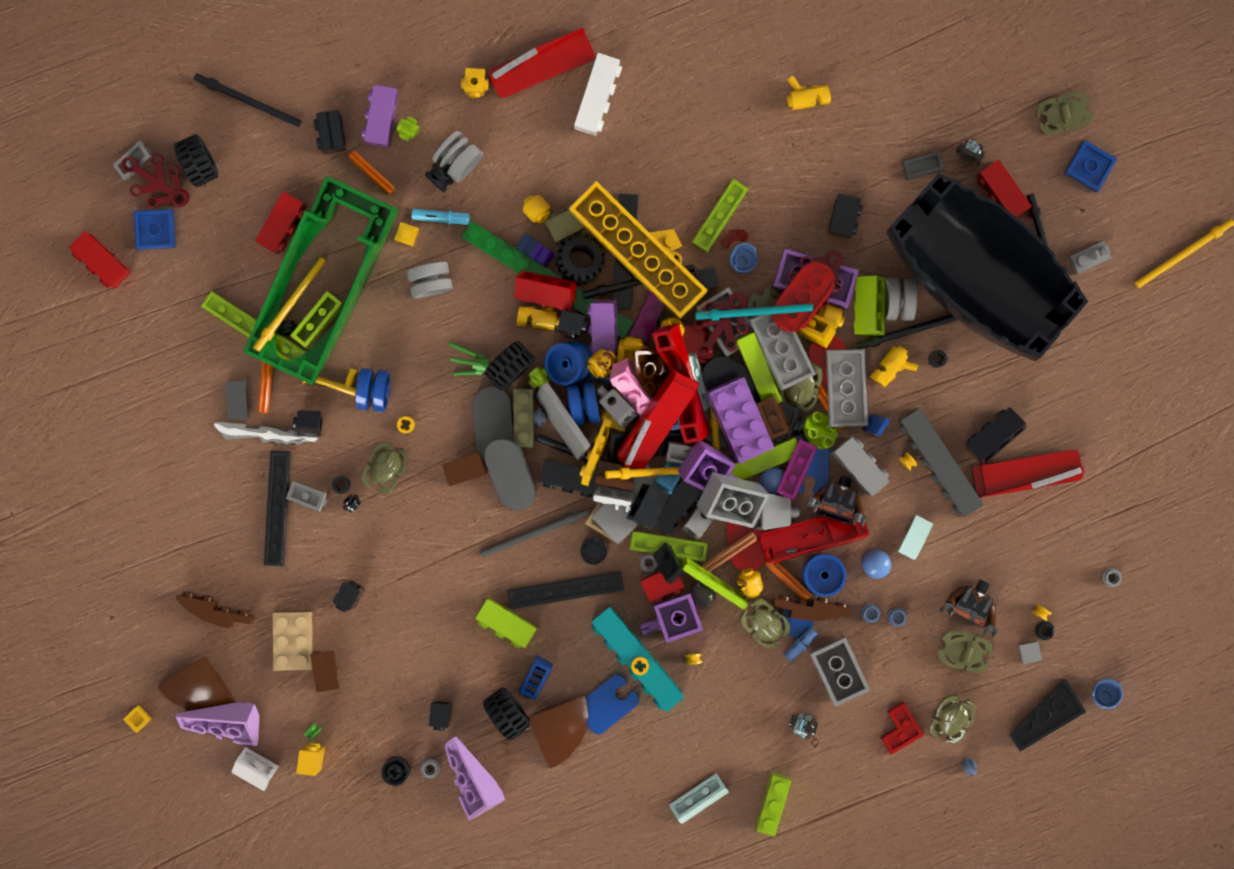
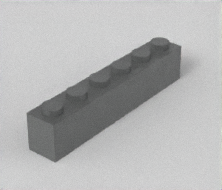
[898,408,984,517]

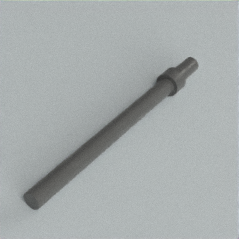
[480,509,589,558]

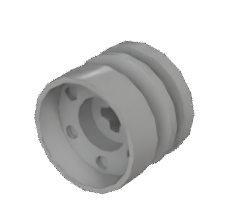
[432,131,483,183]

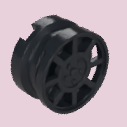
[424,163,454,193]
[580,537,607,565]
[381,756,410,786]

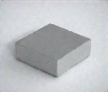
[1018,641,1042,664]

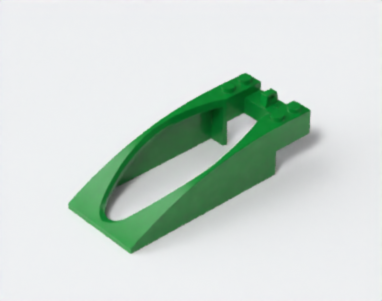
[243,176,400,385]

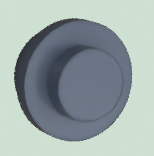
[533,408,545,427]
[861,604,881,623]
[888,608,907,627]
[961,757,978,776]

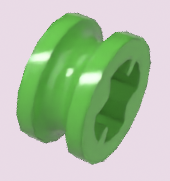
[303,723,322,742]

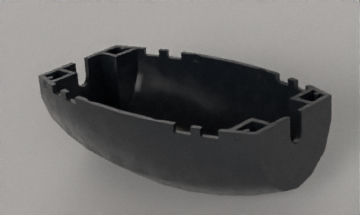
[886,173,1088,361]

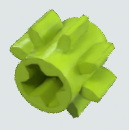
[396,116,420,141]
[528,366,551,389]

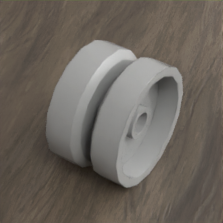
[406,262,453,299]
[885,278,917,321]

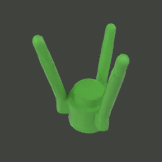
[448,342,489,376]

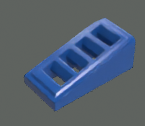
[862,414,890,437]
[518,656,553,701]

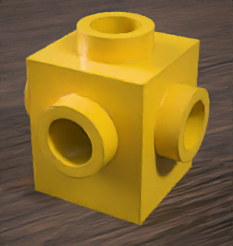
[461,68,489,99]

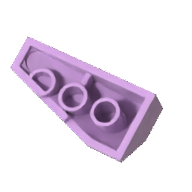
[175,702,260,746]
[444,737,505,820]

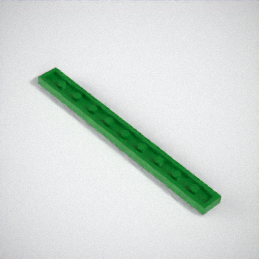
[462,221,634,339]

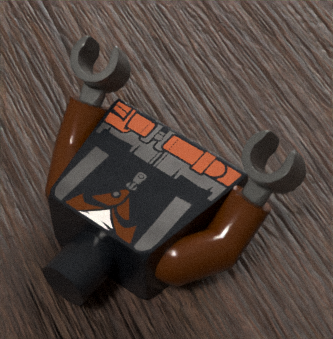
[806,476,866,526]
[940,579,997,639]

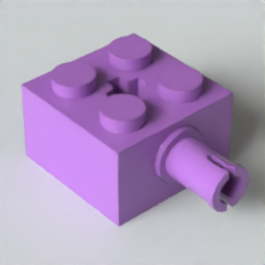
[678,441,740,491]
[640,592,703,643]

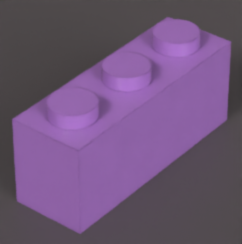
[362,85,399,148]
[588,300,618,358]

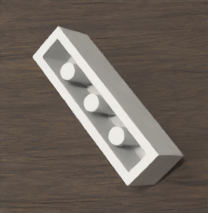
[574,53,622,136]

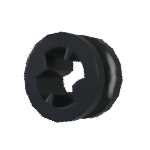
[928,350,947,368]
[332,476,351,494]

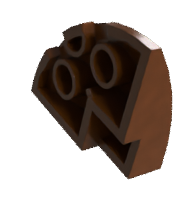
[633,347,670,398]
[158,656,236,711]
[528,695,588,768]

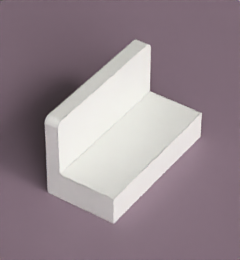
[232,747,278,791]

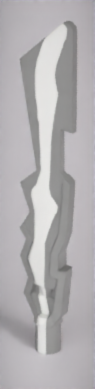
[214,422,318,445]

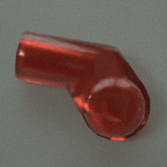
[720,229,748,249]

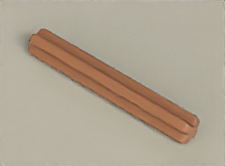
[692,532,757,581]

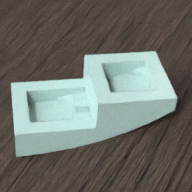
[897,515,933,560]

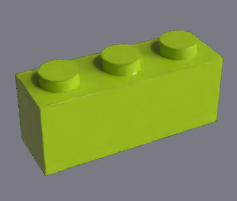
[853,276,886,336]
[290,291,344,349]
[475,597,537,649]
[755,771,792,837]

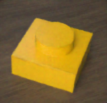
[394,222,419,247]
[123,705,152,733]

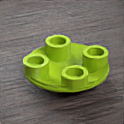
[804,412,838,449]

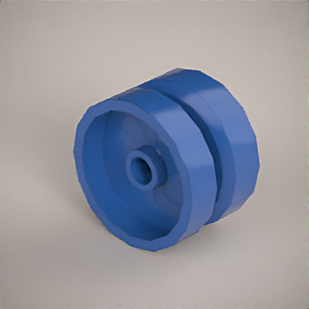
[545,341,593,386]
[356,368,390,412]
[567,381,600,426]
[801,553,847,597]

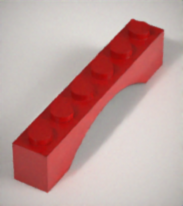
[652,323,710,444]

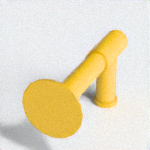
[302,368,357,396]

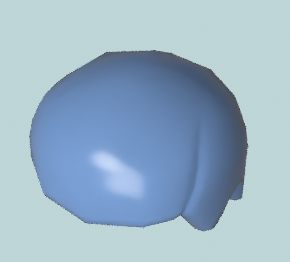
[729,243,758,274]
[760,466,786,495]
[861,548,891,579]
[1092,678,1123,710]

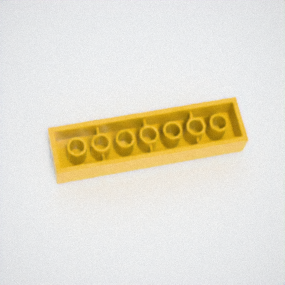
[569,181,708,320]

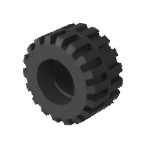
[174,134,218,188]
[556,233,606,285]
[484,341,535,391]
[483,687,530,740]

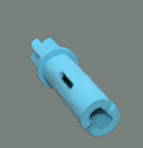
[412,209,470,225]

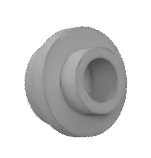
[640,553,658,573]
[1102,568,1122,587]
[421,759,440,778]

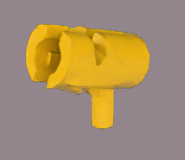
[786,76,831,110]
[517,306,561,331]
[870,345,918,388]

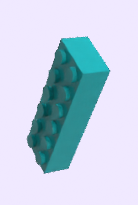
[591,604,684,713]

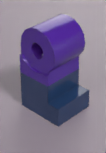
[516,233,555,267]

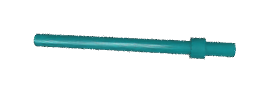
[695,303,813,321]

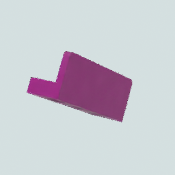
[776,439,817,500]

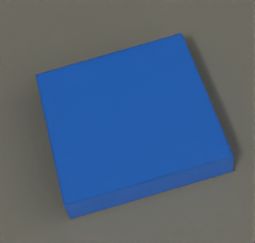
[1064,140,1117,193]
[134,209,176,250]

